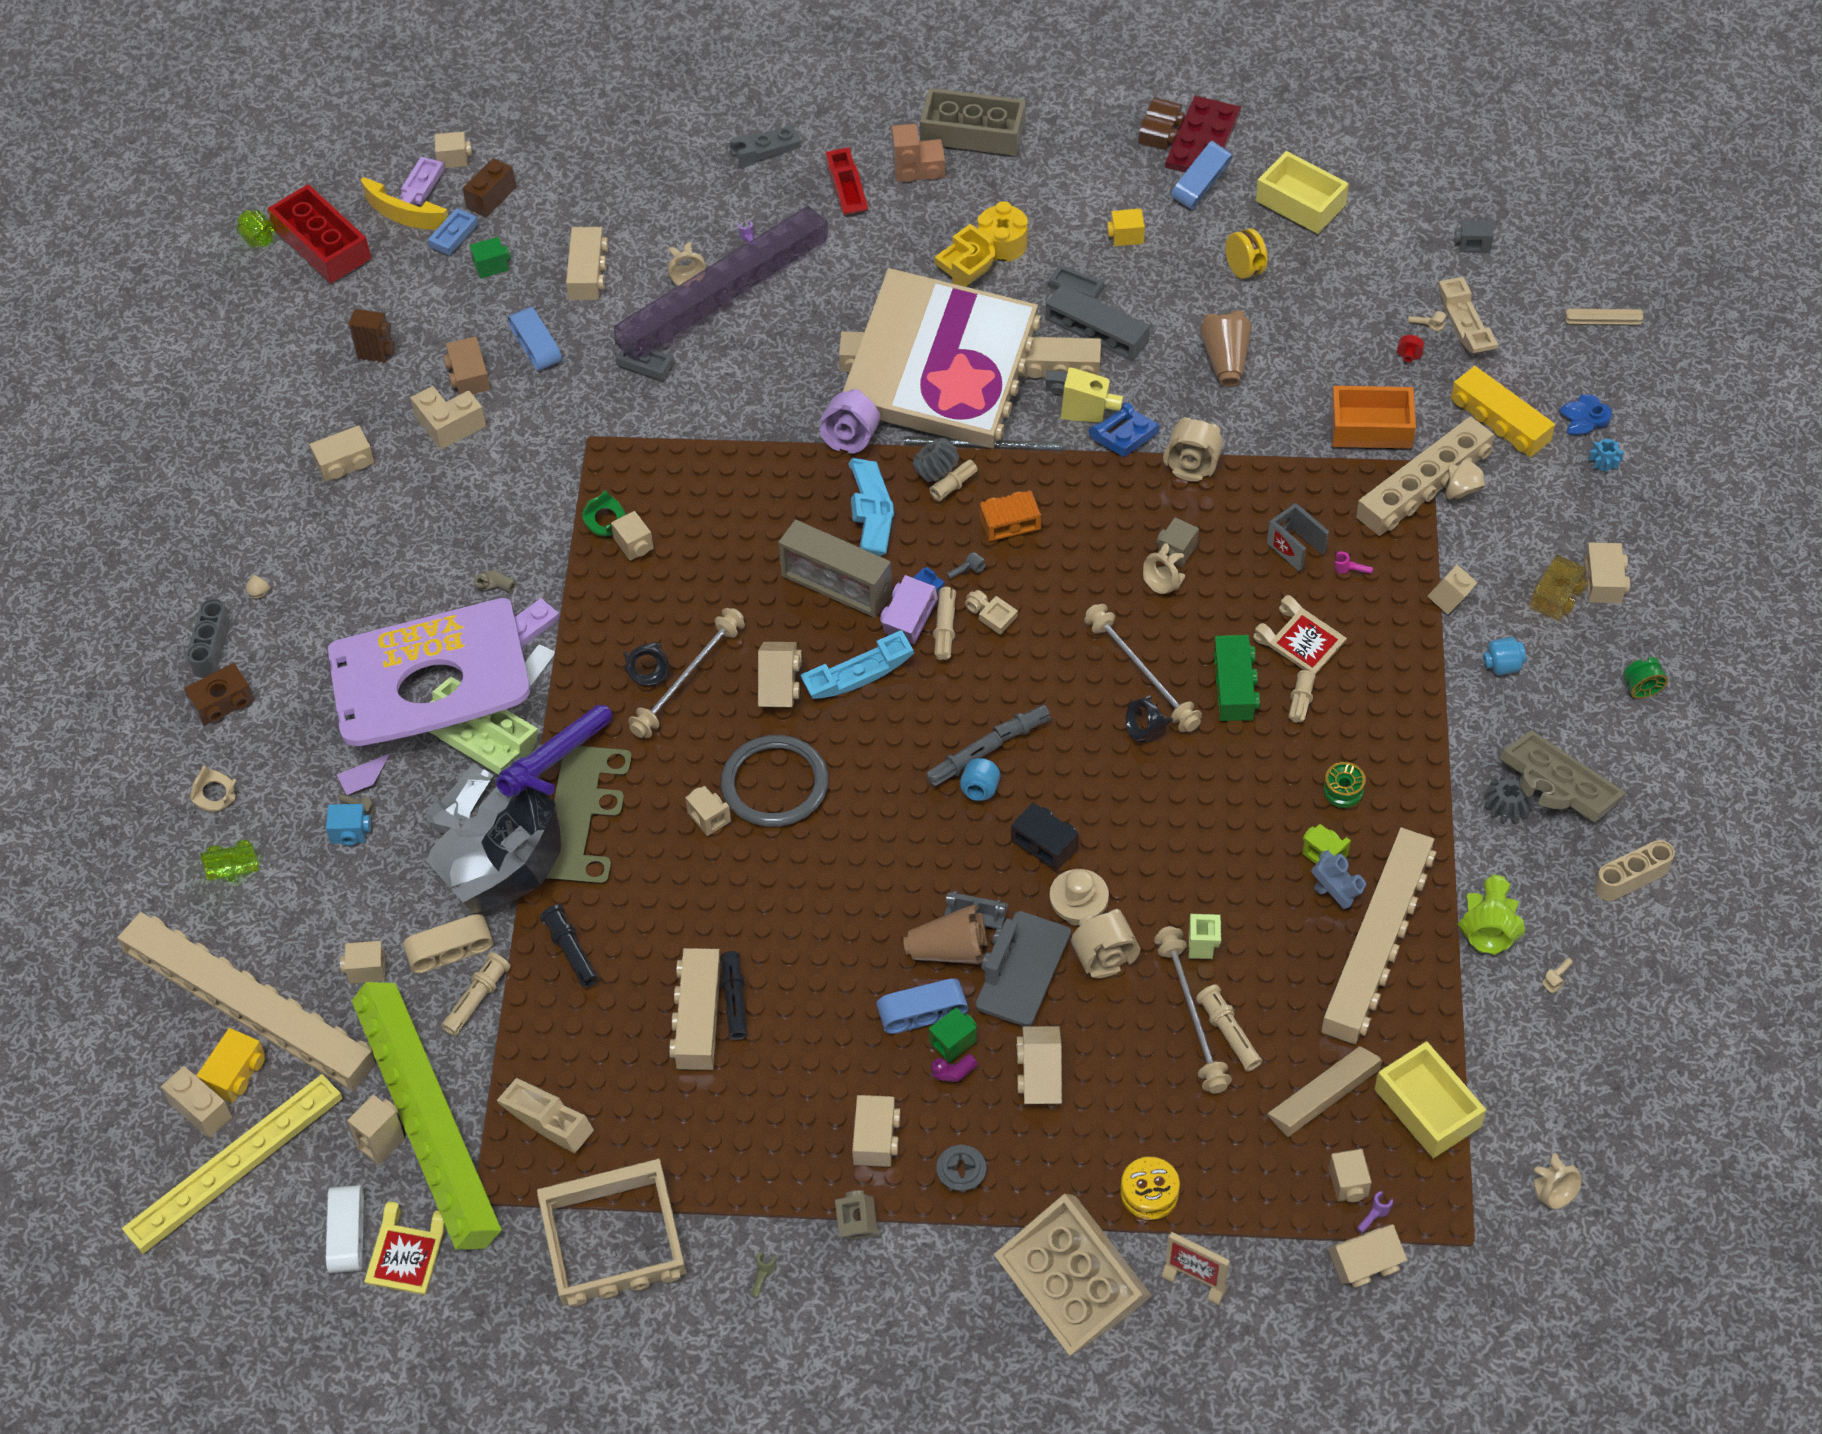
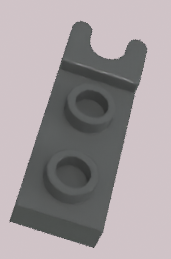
[730,125,801,168]

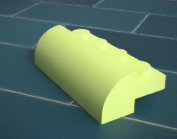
[428,677,538,775]

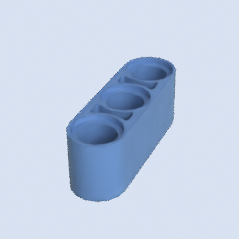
[1171,141,1233,210]
[508,307,562,371]
[876,979,968,1034]

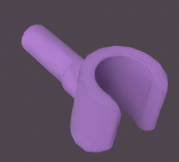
[738,221,759,254]
[1357,1192,1393,1233]

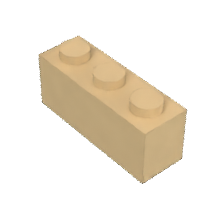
[566,227,608,300]

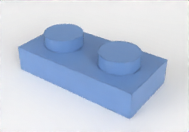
[428,208,478,256]

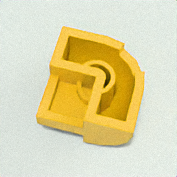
[934,224,995,287]

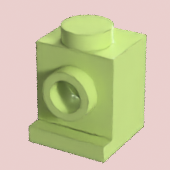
[1188,914,1221,959]

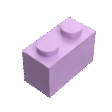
[880,575,938,645]

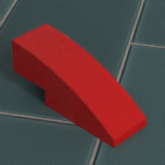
[825,147,868,216]

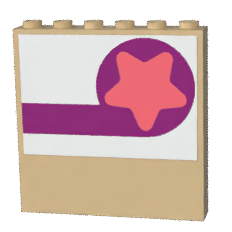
[843,268,1041,449]

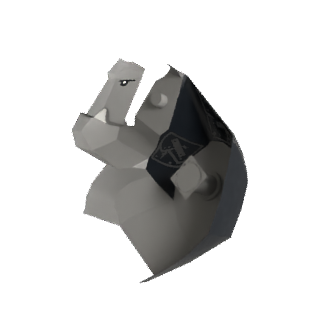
[426,759,562,915]

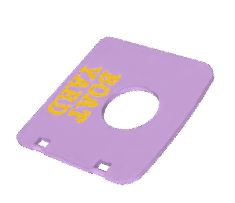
[328,598,530,746]

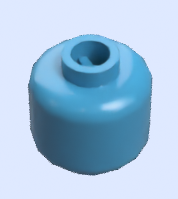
[1483,637,1527,676]
[960,758,1000,801]

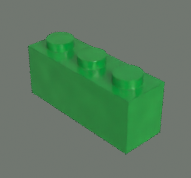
[1213,635,1260,721]

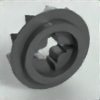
[936,1145,986,1193]

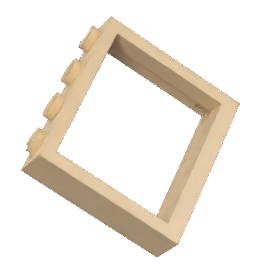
[537,1159,687,1307]

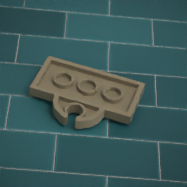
[1499,730,1626,822]

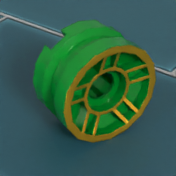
[1622,657,1669,699]
[1323,762,1365,808]

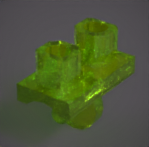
[200,840,259,883]

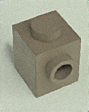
[1156,518,1199,567]

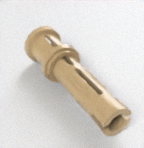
[441,952,511,1036]
[1196,985,1263,1071]

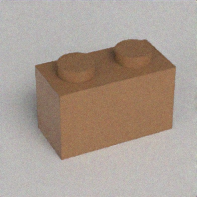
[443,336,490,395]

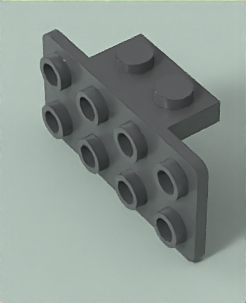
[976,911,1071,1027]

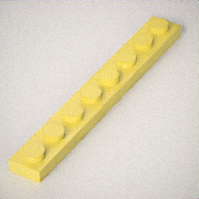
[122,1074,342,1254]

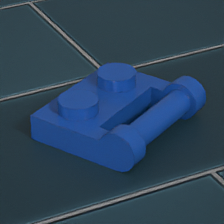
[1089,402,1159,457]

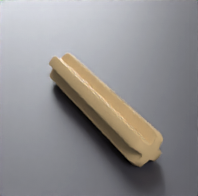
[1565,308,1643,325]

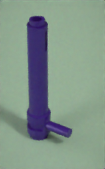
[496,705,612,797]

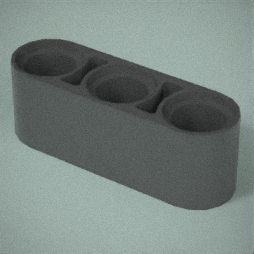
[187,598,230,678]

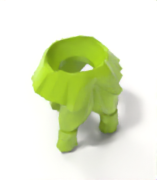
[1457,874,1525,955]

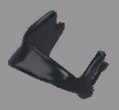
[623,641,669,686]
[1126,695,1173,743]

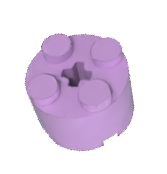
[820,389,881,453]

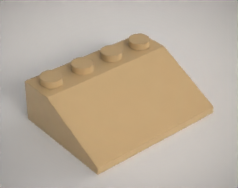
[993,1194,1152,1356]

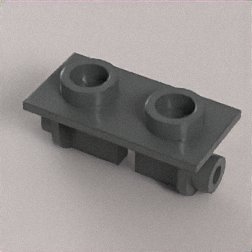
[944,891,1008,929]

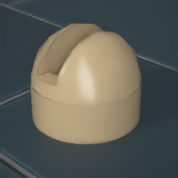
[246,575,270,599]

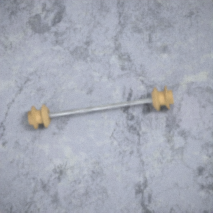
[1084,604,1202,732]
[628,608,745,738]
[1154,926,1232,1093]

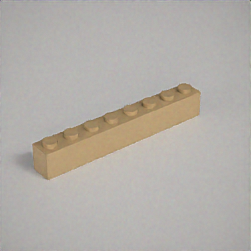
[1322,828,1437,1045]

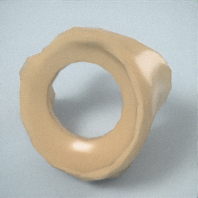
[668,242,707,289]
[1445,459,1486,500]
[1143,543,1185,594]
[190,765,236,812]
[1534,1153,1582,1209]

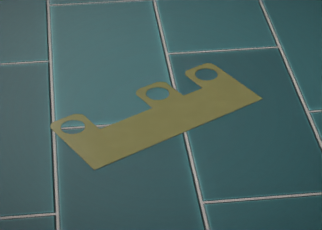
[546,746,632,883]

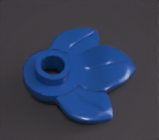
[1559,394,1612,435]

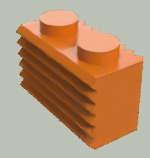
[980,490,1041,541]

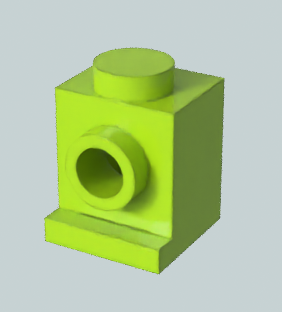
[1302,824,1351,864]

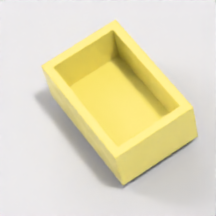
[1256,151,1349,234]
[1374,1041,1486,1158]

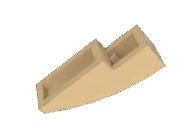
[497,1078,594,1153]

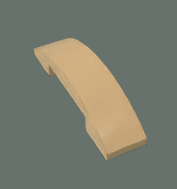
[1438,277,1498,353]

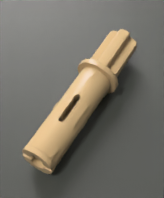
[933,587,956,660]

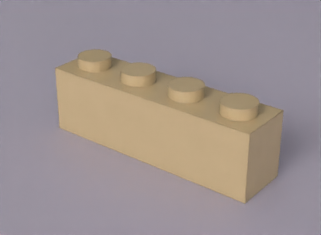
[670,948,721,1070]

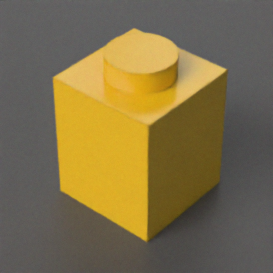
[1107,208,1145,246]

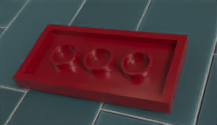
[1165,95,1241,173]

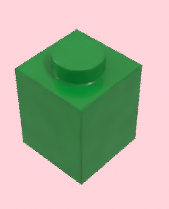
[469,237,511,279]
[929,1007,977,1063]

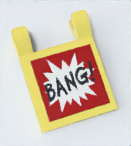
[364,1201,447,1295]

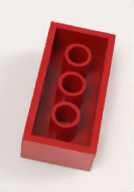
[267,184,371,284]

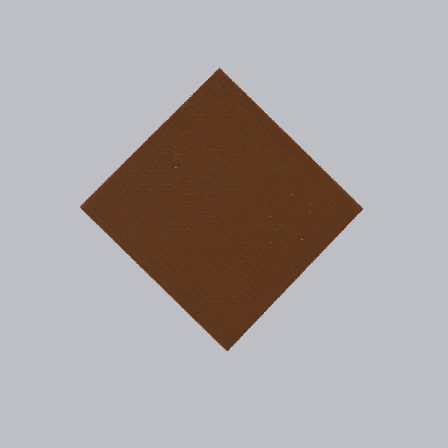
[477,436,1475,1247]

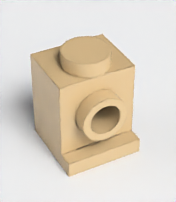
[685,786,731,836]

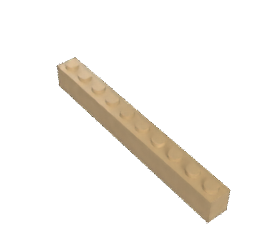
[839,331,1101,378]
[117,912,376,1092]

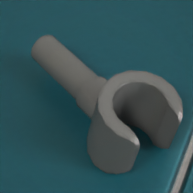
[947,553,986,579]

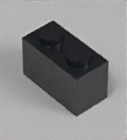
[1011,802,1079,872]

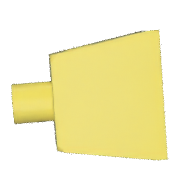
[1061,367,1123,422]

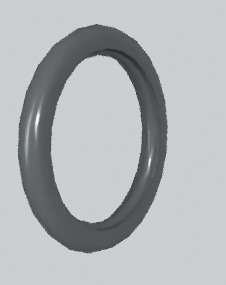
[720,735,829,827]

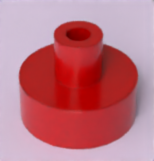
[1397,335,1424,363]

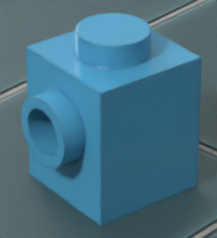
[326,804,371,846]

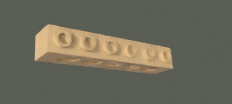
[1356,416,1494,536]

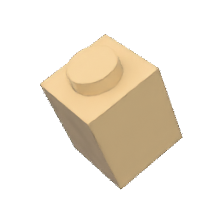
[435,132,472,168]
[611,511,653,561]
[1427,564,1477,614]
[340,941,386,984]
[1329,1149,1371,1202]

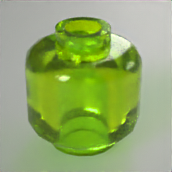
[236,209,274,247]

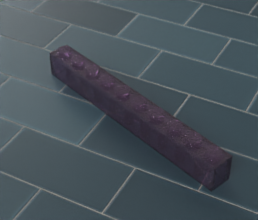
[614,206,828,361]

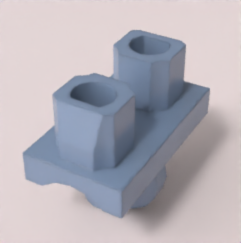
[1311,850,1366,909]

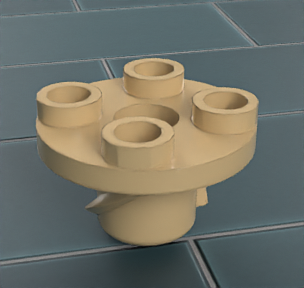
[1050,869,1109,925]

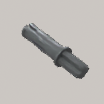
[926,731,1003,786]

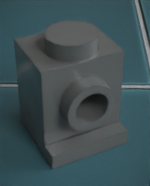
[1454,218,1493,253]

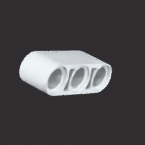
[326,1185,364,1273]

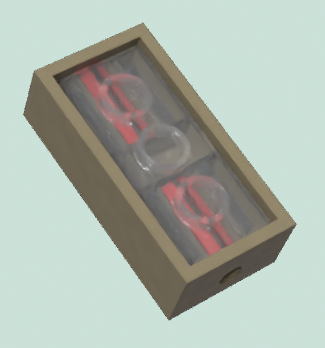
[778,519,892,618]

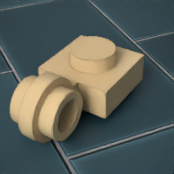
[965,590,1018,634]

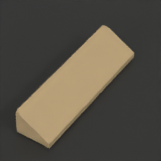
[1267,1046,1382,1137]

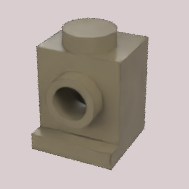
[835,1191,880,1241]

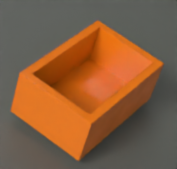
[1330,386,1416,448]

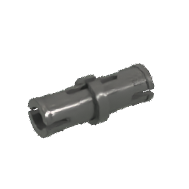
[993,704,1051,743]

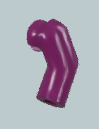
[931,1054,978,1082]

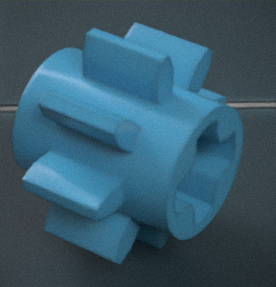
[1588,438,1624,472]

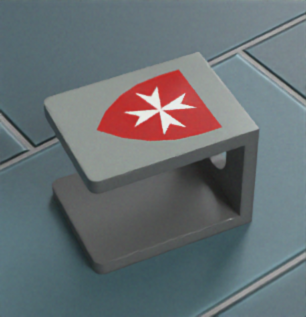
[1267,503,1329,571]

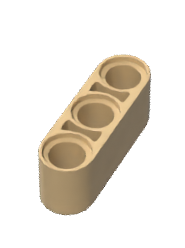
[1594,840,1675,901]
[403,914,493,973]

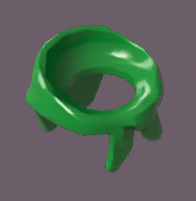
[582,491,626,537]

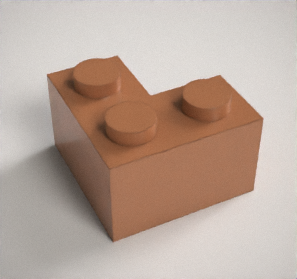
[892,124,945,182]

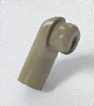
[474,570,517,593]

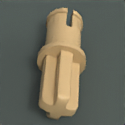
[929,460,978,501]
[1288,670,1316,723]

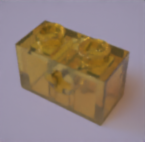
[1529,554,1588,622]

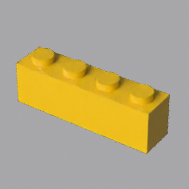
[1451,366,1555,457]

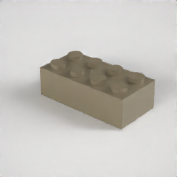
[920,88,1026,156]

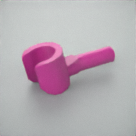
[1334,552,1373,574]

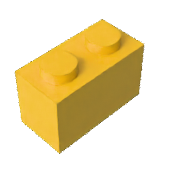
[196,1028,265,1104]

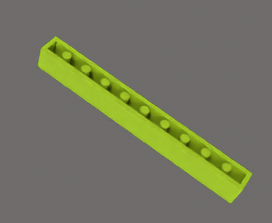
[351,982,501,1250]

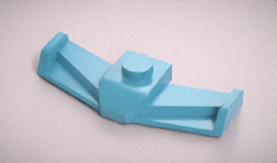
[848,458,894,556]

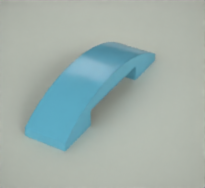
[800,630,914,699]

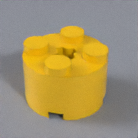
[977,201,1028,262]

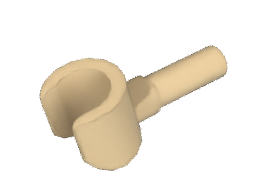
[1408,311,1446,332]
[1542,958,1573,993]

